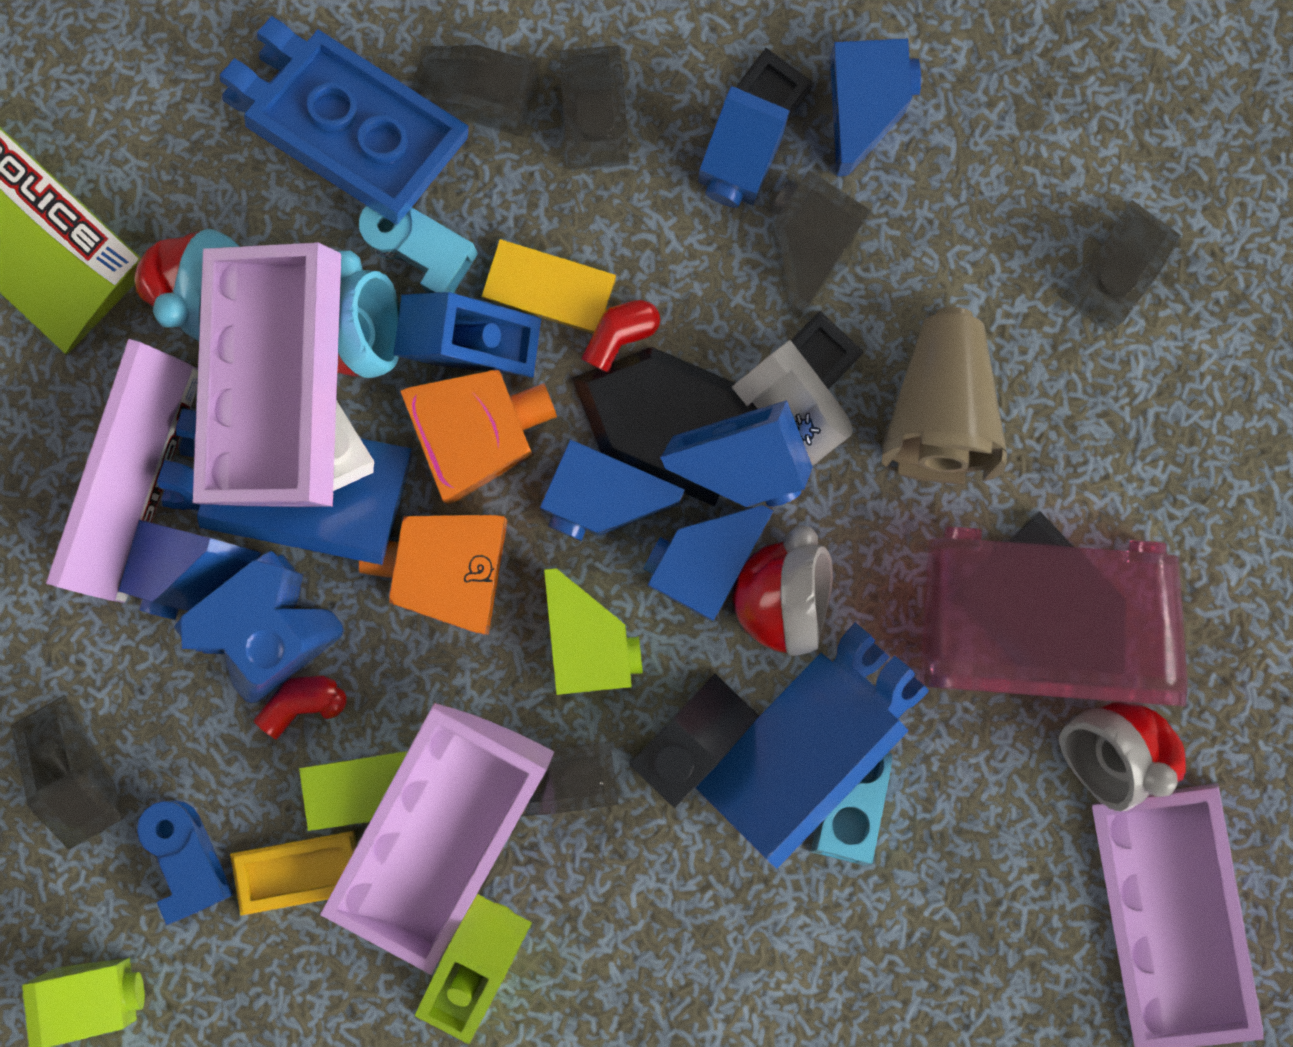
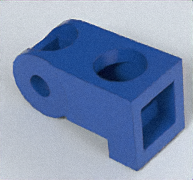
[137,800,234,925]

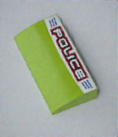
[0,127,141,355]

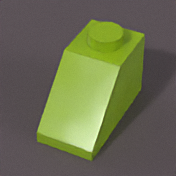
[544,568,643,695]
[414,894,532,1044]
[22,958,145,1047]

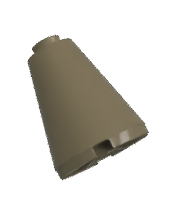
[882,307,1007,484]

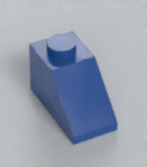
[829,38,921,176]
[698,86,790,208]
[393,292,541,378]
[661,400,813,507]
[540,439,685,541]
[643,505,773,622]
[118,520,261,620]

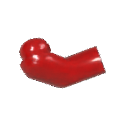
[581,300,660,373]
[253,675,347,740]

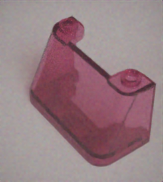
[919,527,1188,706]

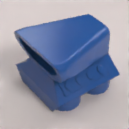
[174,551,344,703]

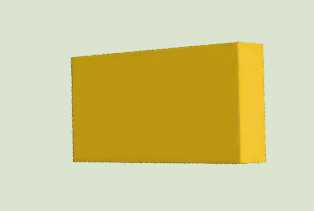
[481,239,616,334]
[230,830,357,916]

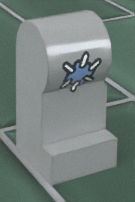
[732,340,853,465]

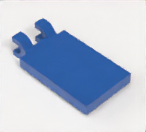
[220,16,469,225]
[157,409,412,565]
[695,622,929,869]

